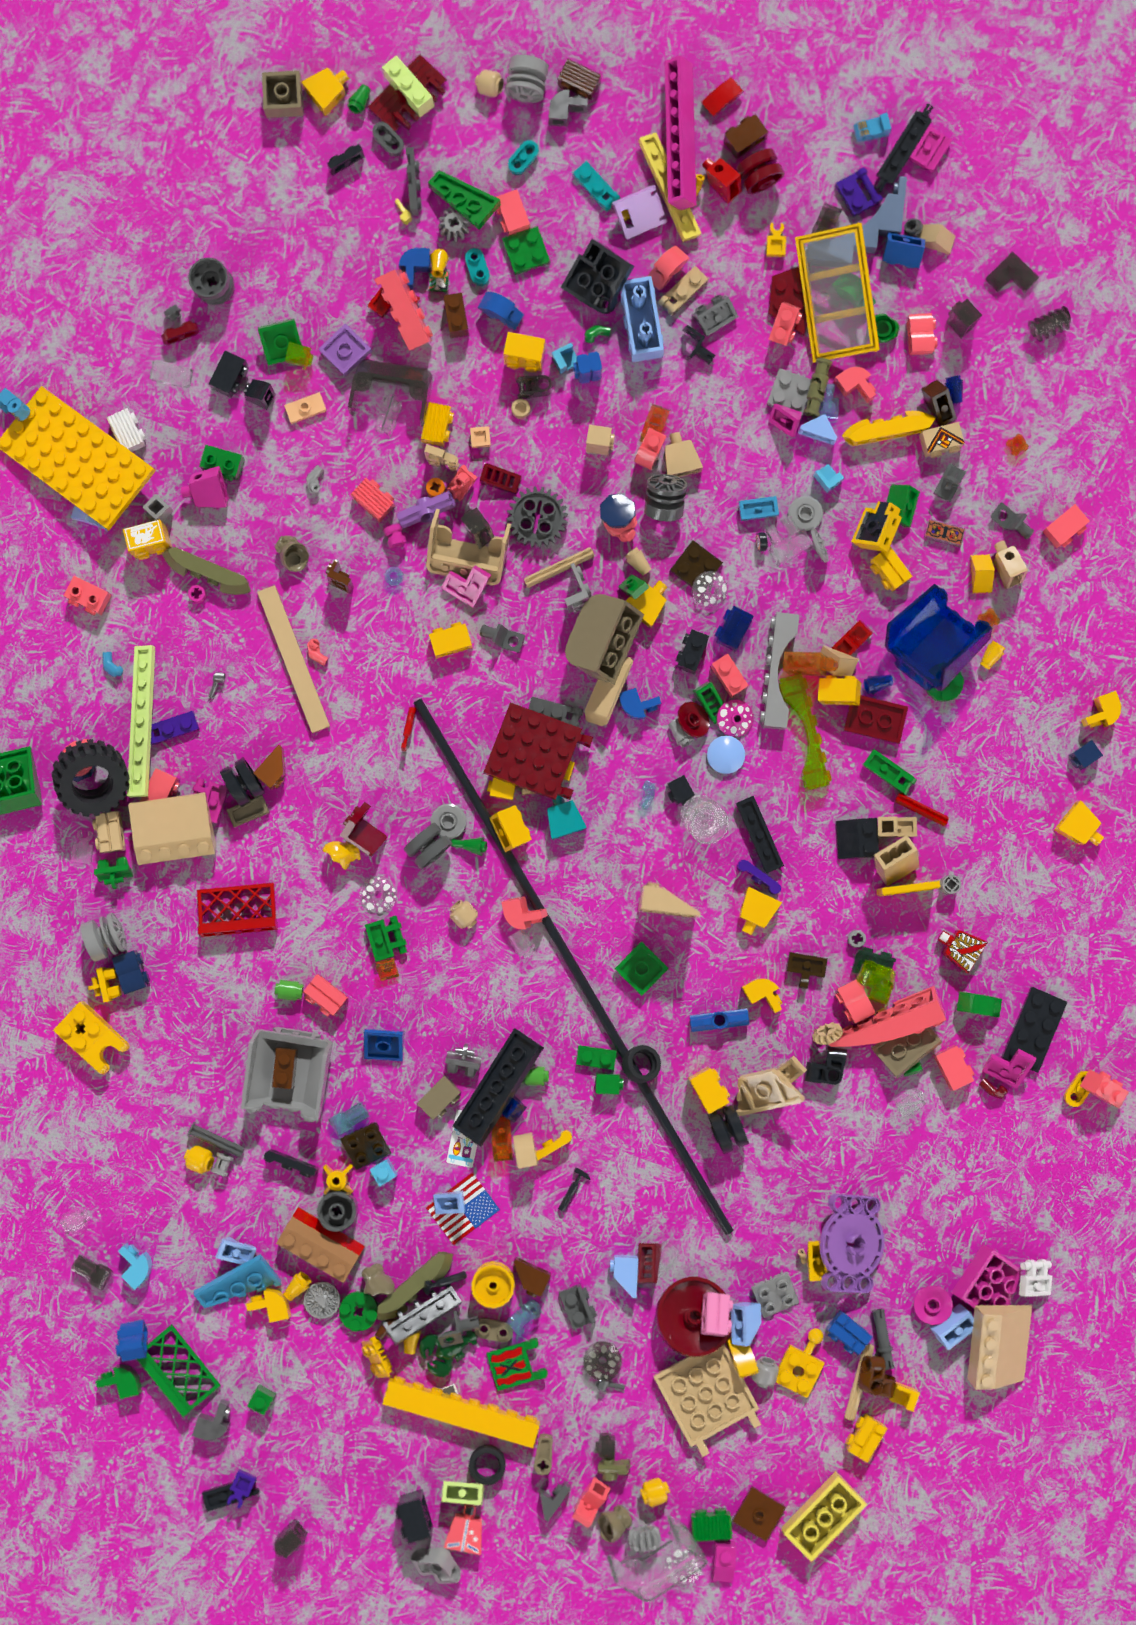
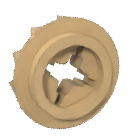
[812,1022,843,1045]

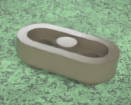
[474,1318,513,1343]

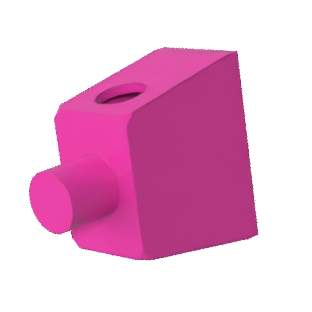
[181,466,229,508]

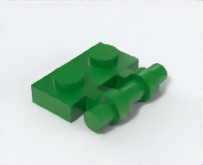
[365,916,407,962]

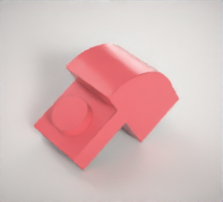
[647,246,690,291]
[833,367,876,403]
[634,428,667,470]
[501,896,548,929]
[572,1477,610,1528]

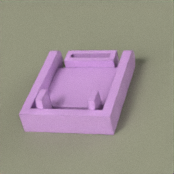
[612,185,667,240]

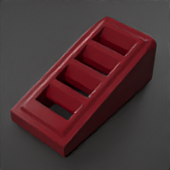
[480,463,522,494]
[638,1243,661,1283]

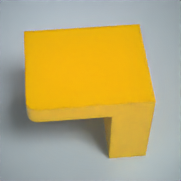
[889,1382,920,1412]

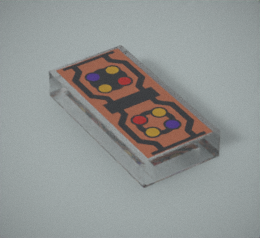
[923,518,966,548]

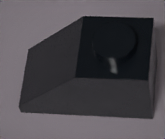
[244,379,275,410]

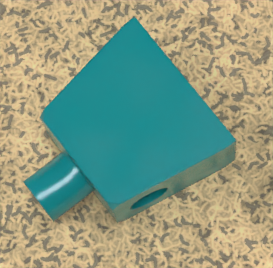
[547,795,587,840]

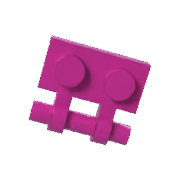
[192,778,228,824]

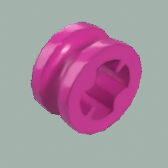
[188,585,207,603]

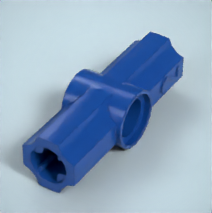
[689,1008,749,1032]

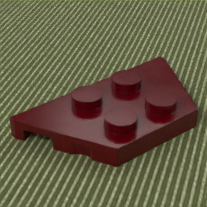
[768,262,811,336]

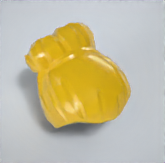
[323,841,361,870]

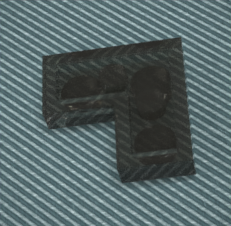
[985,251,1039,292]

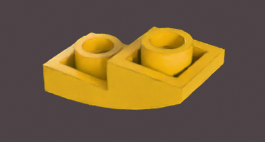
[726,1337,759,1378]

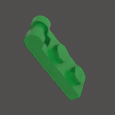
[862,749,917,795]

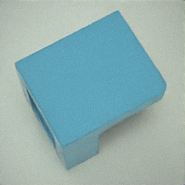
[552,343,577,374]
[813,464,844,493]

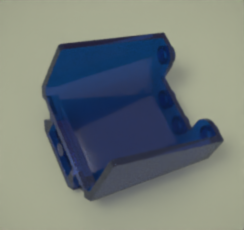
[885,584,993,691]

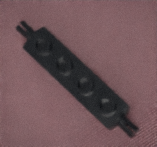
[875,104,934,193]

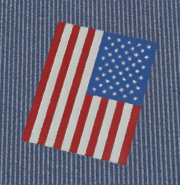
[426,1173,500,1245]

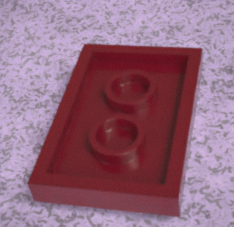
[843,695,908,744]

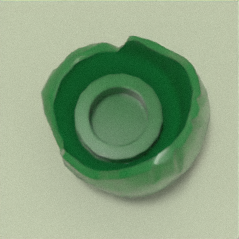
[867,314,899,343]

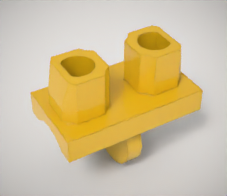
[87,967,122,1002]

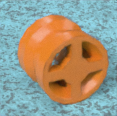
[426,478,446,498]

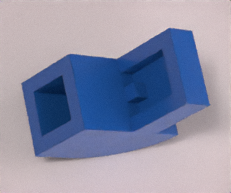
[399,248,431,290]
[477,291,524,330]
[618,688,662,720]

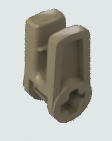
[534,1434,553,1475]

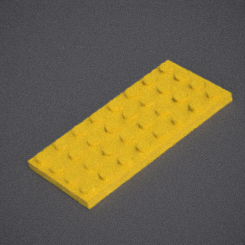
[0,386,156,531]

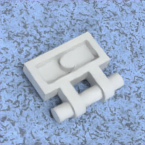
[1019,1259,1052,1297]

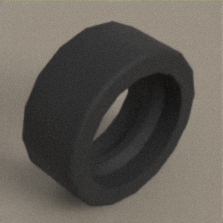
[622,1045,661,1083]
[468,1445,506,1485]

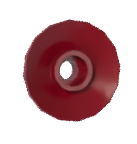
[678,701,710,738]

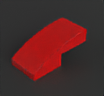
[701,77,744,117]
[832,620,873,656]

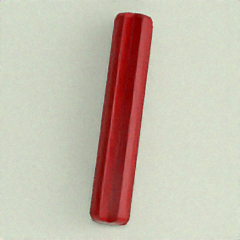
[895,793,949,826]

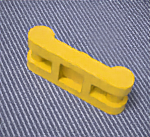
[535,1130,572,1161]

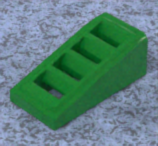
[693,681,724,724]

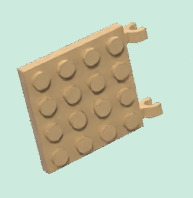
[653,1344,761,1457]

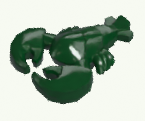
[419,1330,478,1377]

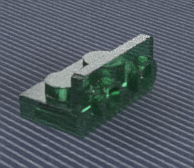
[851,947,896,981]

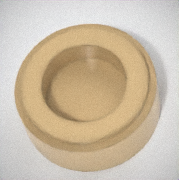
[511,399,530,419]

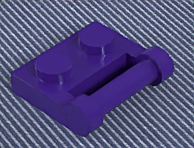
[835,167,883,217]

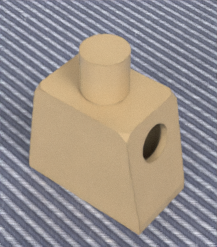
[664,432,703,477]
[994,541,1028,590]

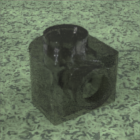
[595,1432,615,1458]

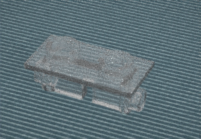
[375,394,403,437]

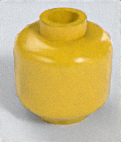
[184,1145,214,1174]
[640,1477,670,1507]

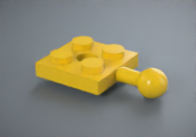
[776,1328,825,1398]

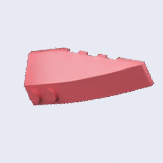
[829,986,946,1047]

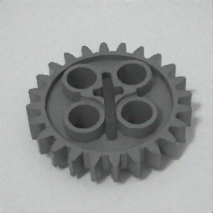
[507,486,568,549]

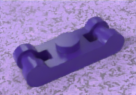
[737,860,781,895]

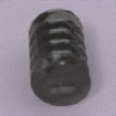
[1028,306,1071,342]

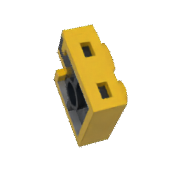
[851,501,902,552]

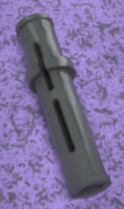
[872,1308,895,1370]

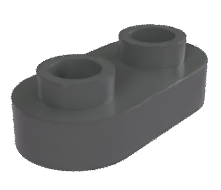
[372,122,404,157]

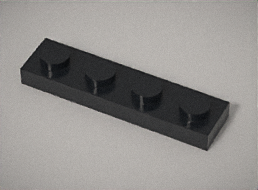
[735,795,784,874]

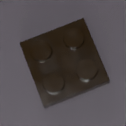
[670,540,723,594]

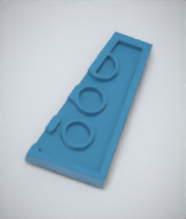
[194,1254,282,1308]

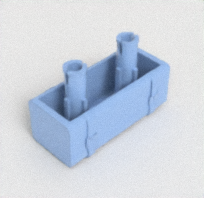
[620,276,664,362]

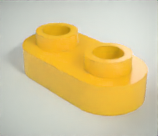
[1064,1071,1090,1107]

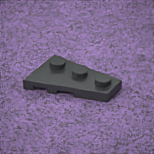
[406,147,422,216]

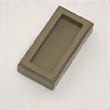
[227,795,270,828]

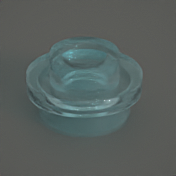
[384,567,404,586]

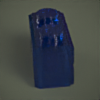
[714,606,754,652]

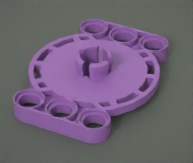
[820,1193,884,1293]

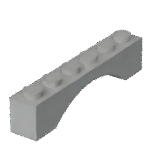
[760,612,799,730]

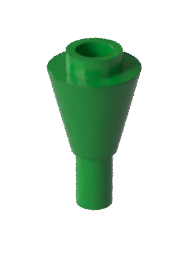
[451,837,487,856]

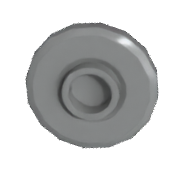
[788,496,823,531]
[811,529,829,563]
[431,804,466,839]
[304,1282,340,1319]

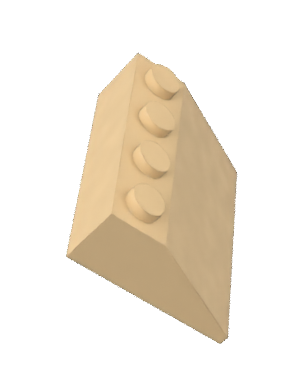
[128,792,216,865]
[638,882,700,918]
[967,1305,1032,1390]

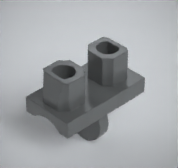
[933,463,966,503]

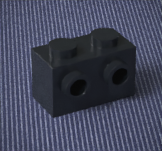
[675,629,709,674]

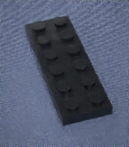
[452,1028,544,1147]

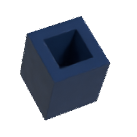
[1069,740,1103,770]

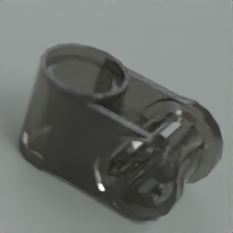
[516,375,553,399]

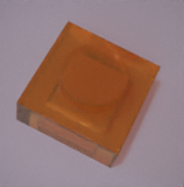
[376,958,399,981]

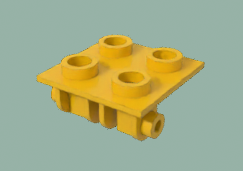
[361,1336,392,1378]

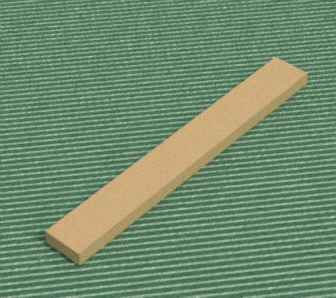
[257,585,330,733]

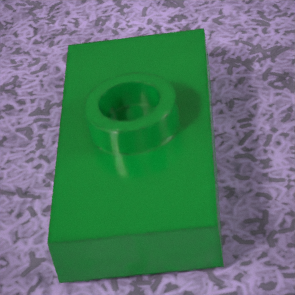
[618,574,649,599]

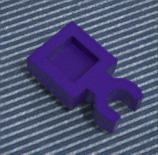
[227,1469,257,1509]

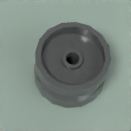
[403,822,453,870]

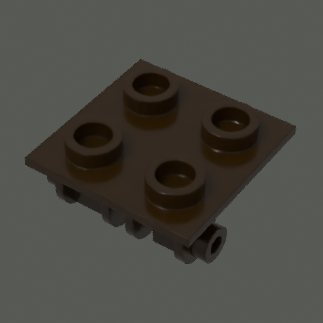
[340,1122,391,1170]

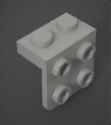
[565,563,592,613]

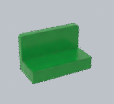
[887,484,920,527]

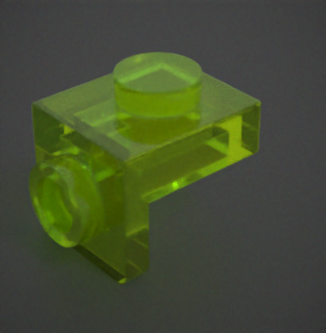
[285,342,313,370]

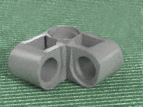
[411,1547,461,1584]

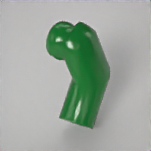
[584,325,611,343]

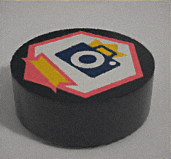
[756,532,768,552]

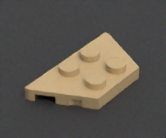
[736,1068,805,1116]

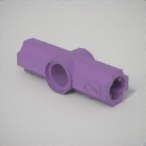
[397,491,456,528]

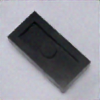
[327,144,365,176]

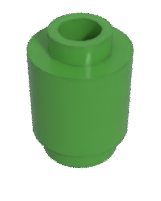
[274,980,303,1001]
[522,1066,549,1086]

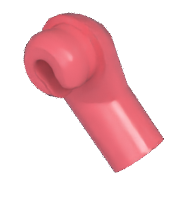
[307,638,329,666]

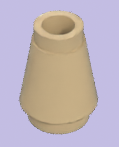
[625,547,651,576]

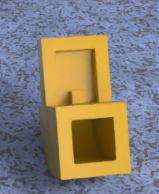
[1081,691,1121,728]
[741,979,783,1013]
[246,1288,291,1323]

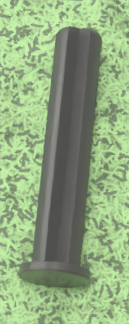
[187,1122,244,1157]

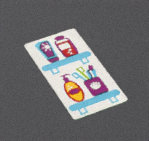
[446,1109,477,1168]

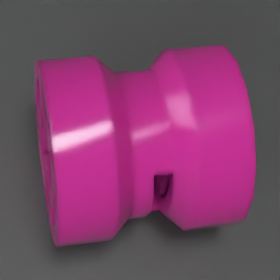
[383,524,407,548]

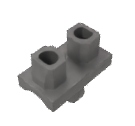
[445,1043,482,1077]

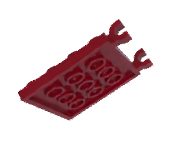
[483,702,593,800]

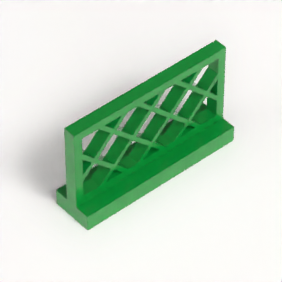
[137,1325,221,1417]

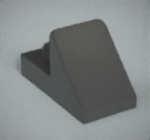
[540,1480,571,1522]

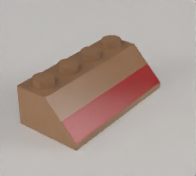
[276,1207,365,1283]

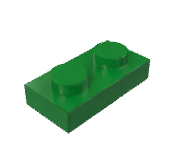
[576,1045,617,1070]

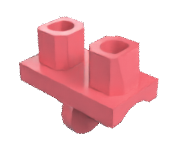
[446,465,478,501]

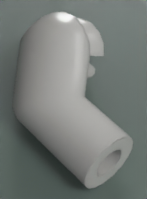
[306,465,324,493]

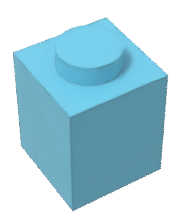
[370,1158,398,1187]

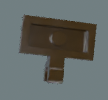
[786,952,828,989]

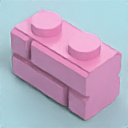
[701,1292,733,1337]

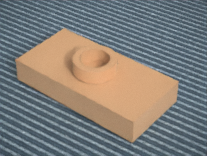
[284,392,327,424]

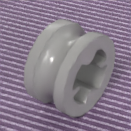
[848,930,866,947]

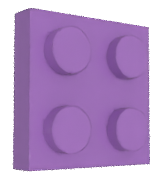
[318,323,372,376]

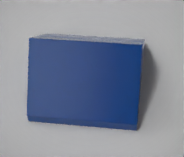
[364,1029,405,1061]

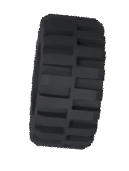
[52,739,130,817]

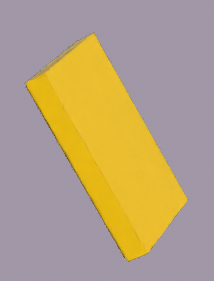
[876,880,941,897]

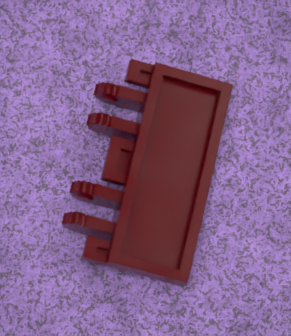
[368,54,447,132]

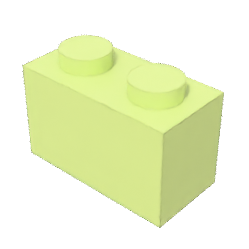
[442,1481,484,1505]

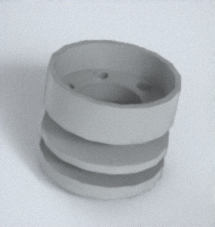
[505,55,549,103]
[80,913,127,962]

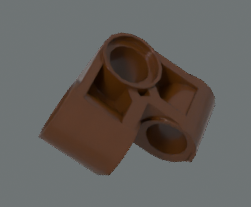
[858,1356,896,1398]

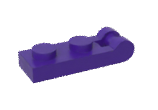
[151,711,200,745]

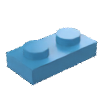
[738,496,779,521]

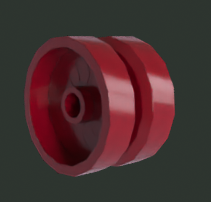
[736,148,785,194]

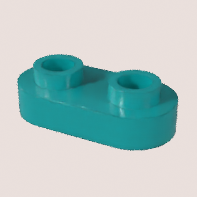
[508,140,539,175]
[465,248,490,286]

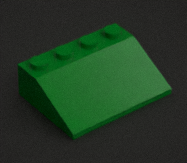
[0,746,42,815]

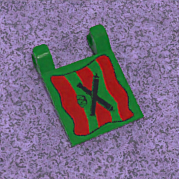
[486,1338,548,1391]

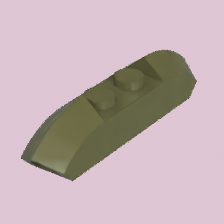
[162,547,251,595]
[377,1251,453,1320]

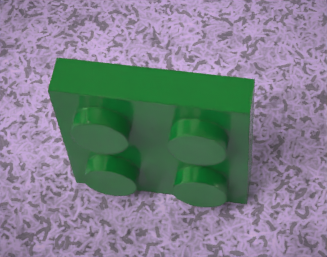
[502,226,550,275]
[258,318,305,366]
[615,941,669,996]

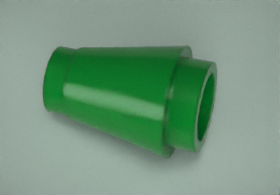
[347,84,371,114]

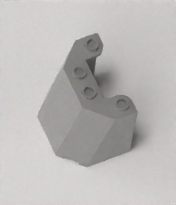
[241,1027,333,1122]

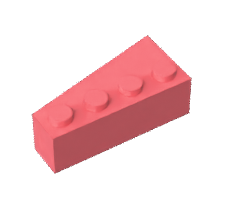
[374,269,433,351]

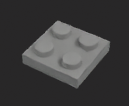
[766,368,811,417]

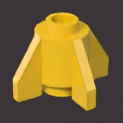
[323,1164,353,1195]

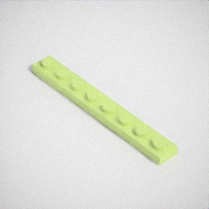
[127,645,155,797]

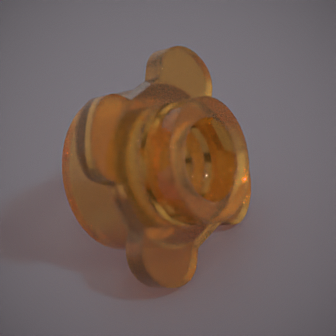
[1006,434,1029,456]
[977,608,1000,631]

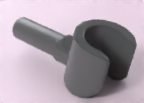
[596,1377,625,1392]

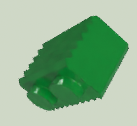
[691,1508,733,1542]

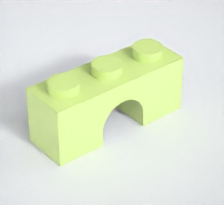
[382,55,434,117]

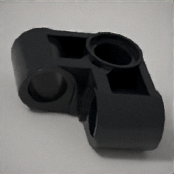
[804,1046,847,1085]

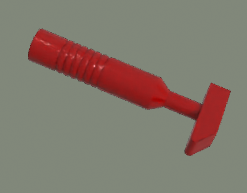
[401,707,416,751]

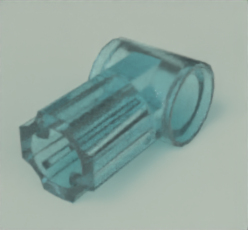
[328,1102,370,1136]

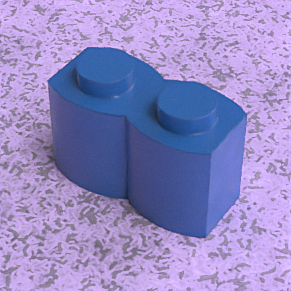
[116,1319,148,1362]

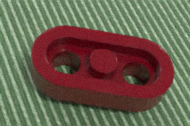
[161,321,199,345]

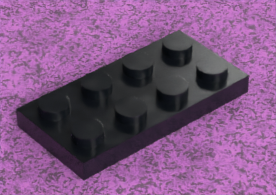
[1001,986,1067,1073]

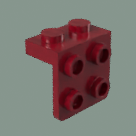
[340,802,387,856]

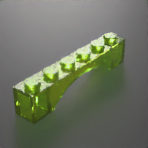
[778,674,832,792]

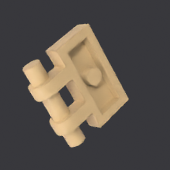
[424,444,459,471]

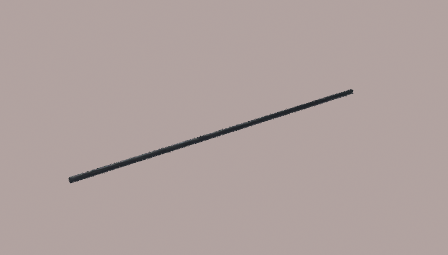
[414,698,734,1235]

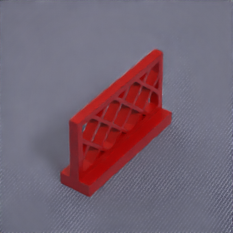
[197,883,278,937]

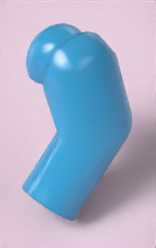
[102,652,123,677]

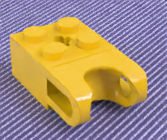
[53,1001,130,1074]

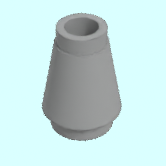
[668,719,694,748]

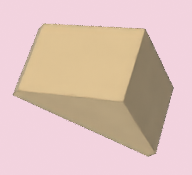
[916,224,956,255]
[816,645,859,676]

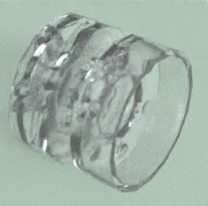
[681,795,729,844]

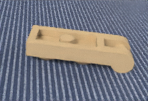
[658,266,708,316]

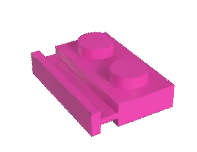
[909,126,953,173]

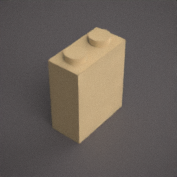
[874,835,920,886]

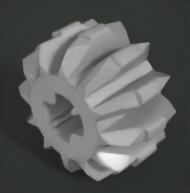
[438,208,470,242]
[628,1525,661,1552]

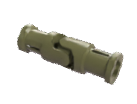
[803,358,833,418]

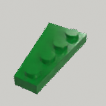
[428,170,501,230]

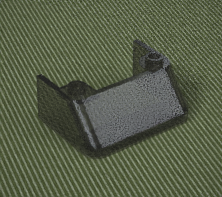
[348,360,433,427]

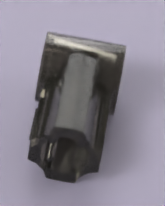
[71,1254,113,1290]

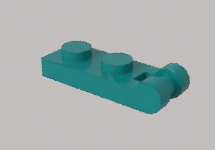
[572,160,621,212]

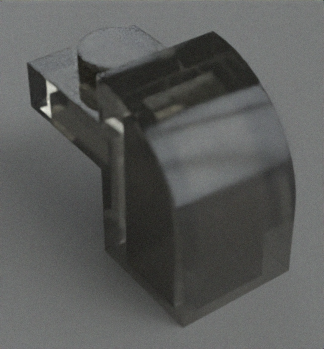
[812,202,842,240]

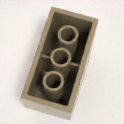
[565,594,644,684]

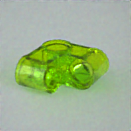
[856,960,896,1005]

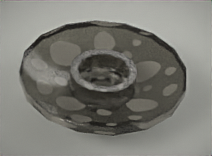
[583,1341,622,1381]

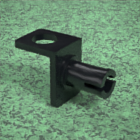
[682,325,716,365]

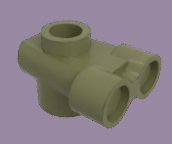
[598,1457,630,1481]

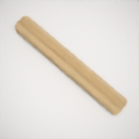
[524,548,594,588]
[844,1344,874,1421]

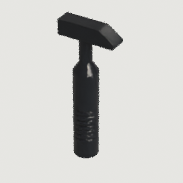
[558,1167,591,1212]
[423,1271,467,1296]

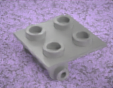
[751,1272,799,1318]

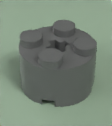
[317,1190,358,1232]

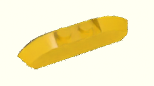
[842,411,936,446]

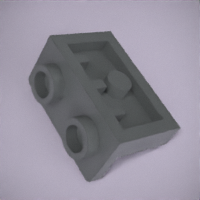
[692,294,739,336]
[559,1283,597,1330]

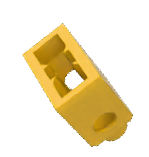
[301,68,349,116]
[626,580,667,629]
[1054,800,1104,846]
[739,887,782,935]

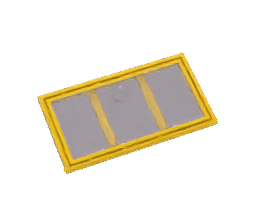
[795,223,880,363]

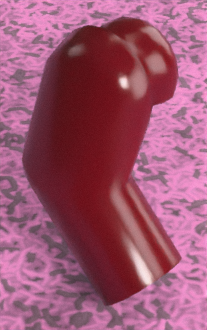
[979,1078,1008,1099]

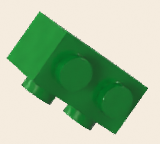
[199,445,245,482]

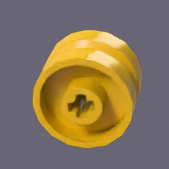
[471,1261,515,1308]

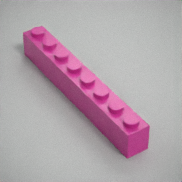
[665,55,696,210]

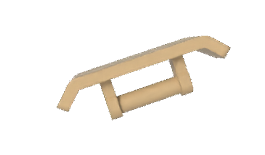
[585,657,633,726]

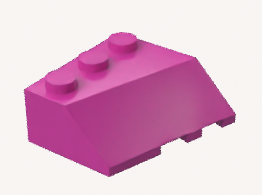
[951,1244,1022,1310]

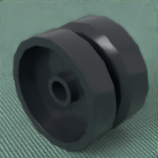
[220,757,265,807]
[707,1104,749,1154]

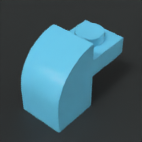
[118,1243,152,1290]

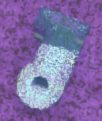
[506,1300,541,1337]

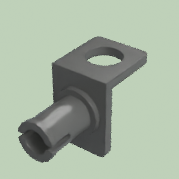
[990,503,1034,539]
[480,624,525,653]
[438,1311,480,1348]

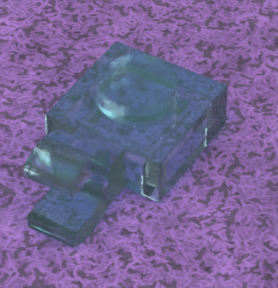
[819,384,839,419]

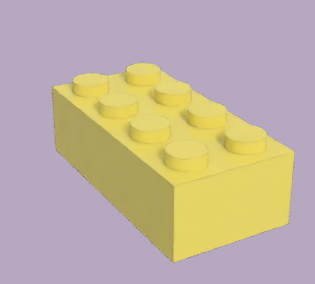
[781,1471,867,1562]

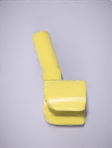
[395,199,412,225]

